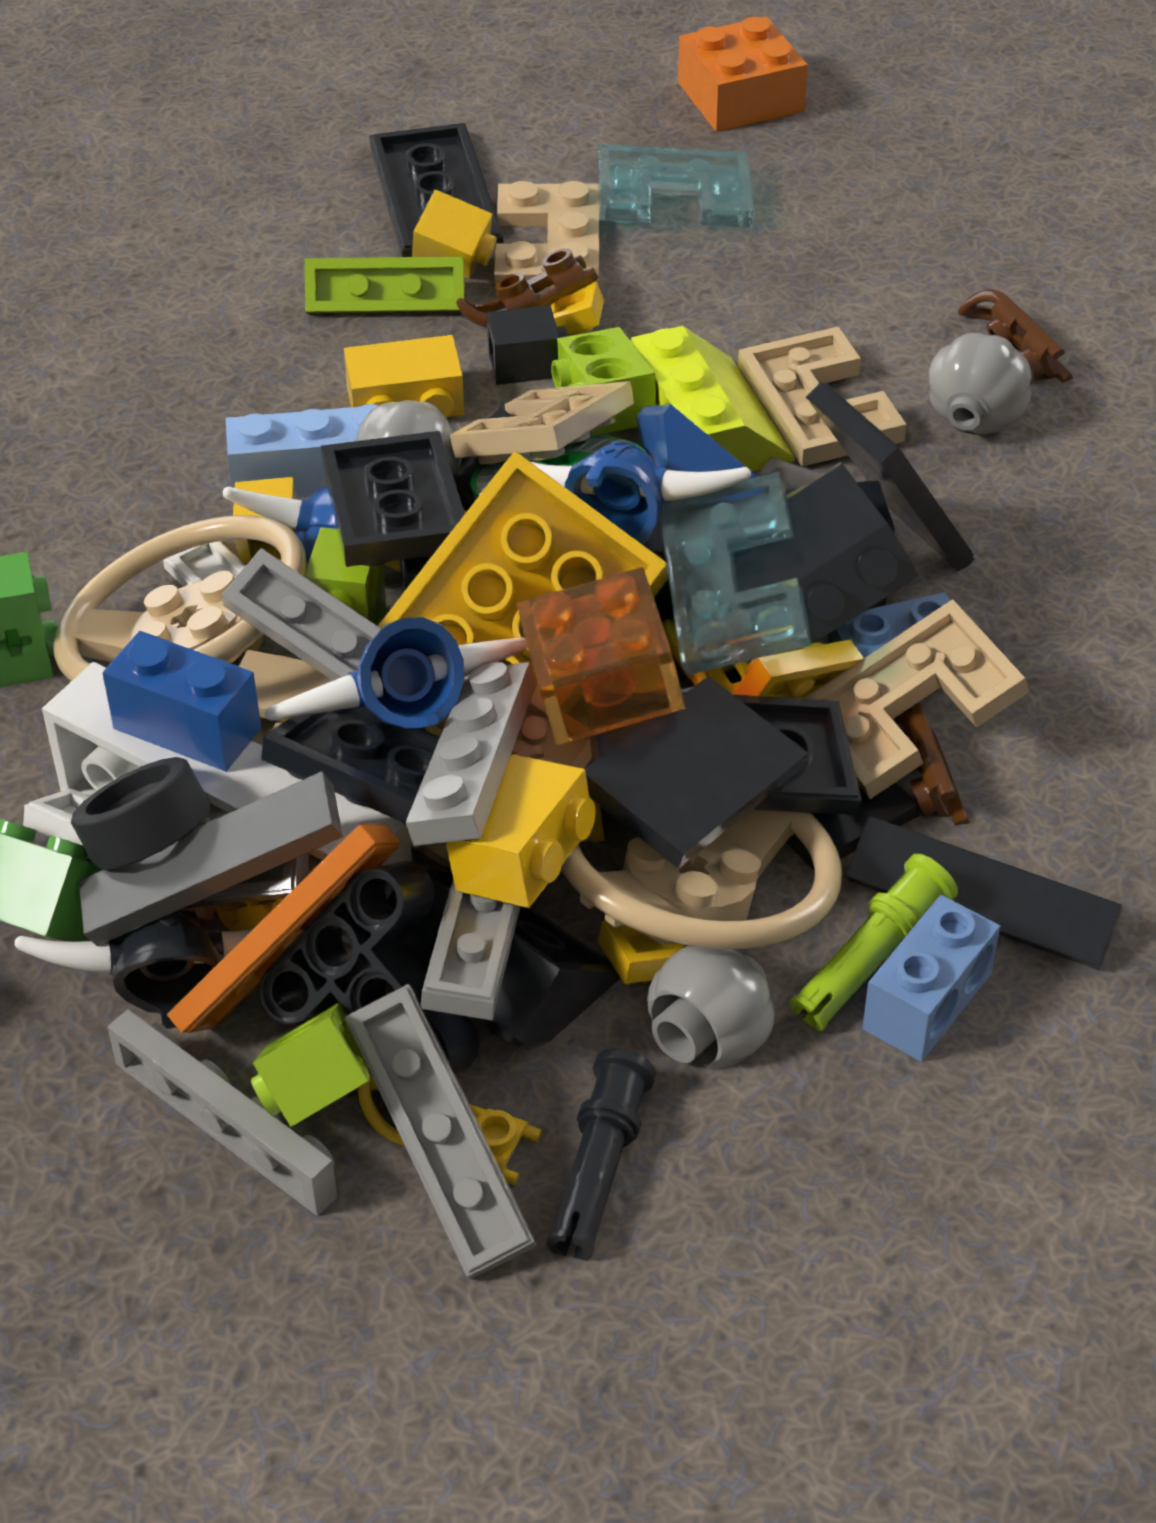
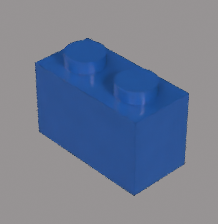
[102,630,261,772]

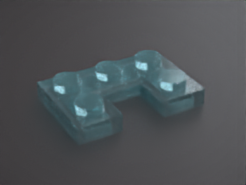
[597,144,754,228]
[660,472,812,675]

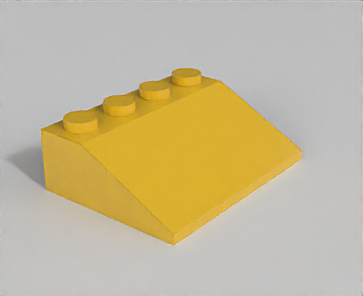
[378,450,668,711]

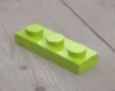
[304,257,465,314]

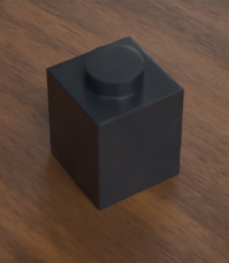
[486,305,568,385]

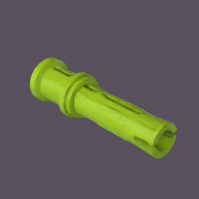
[789,854,958,1032]

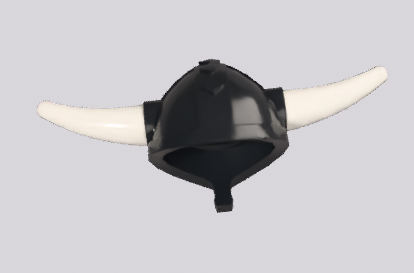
[15,911,253,1029]

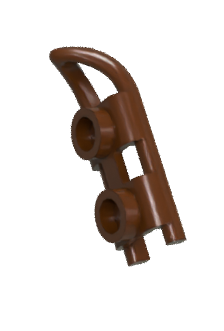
[456,248,598,327]
[958,289,1073,383]
[893,702,970,826]

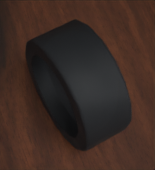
[71,757,210,870]

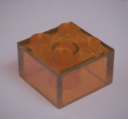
[516,567,685,746]

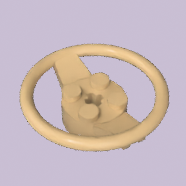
[53,515,307,681]
[561,797,842,949]

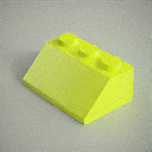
[631,326,795,472]

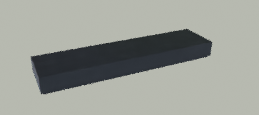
[845,816,1122,970]

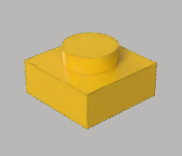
[547,281,604,336]
[597,920,685,984]

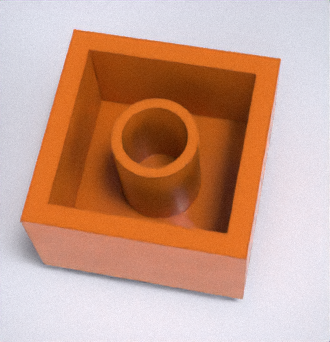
[678,16,808,132]

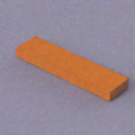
[167,824,401,1033]

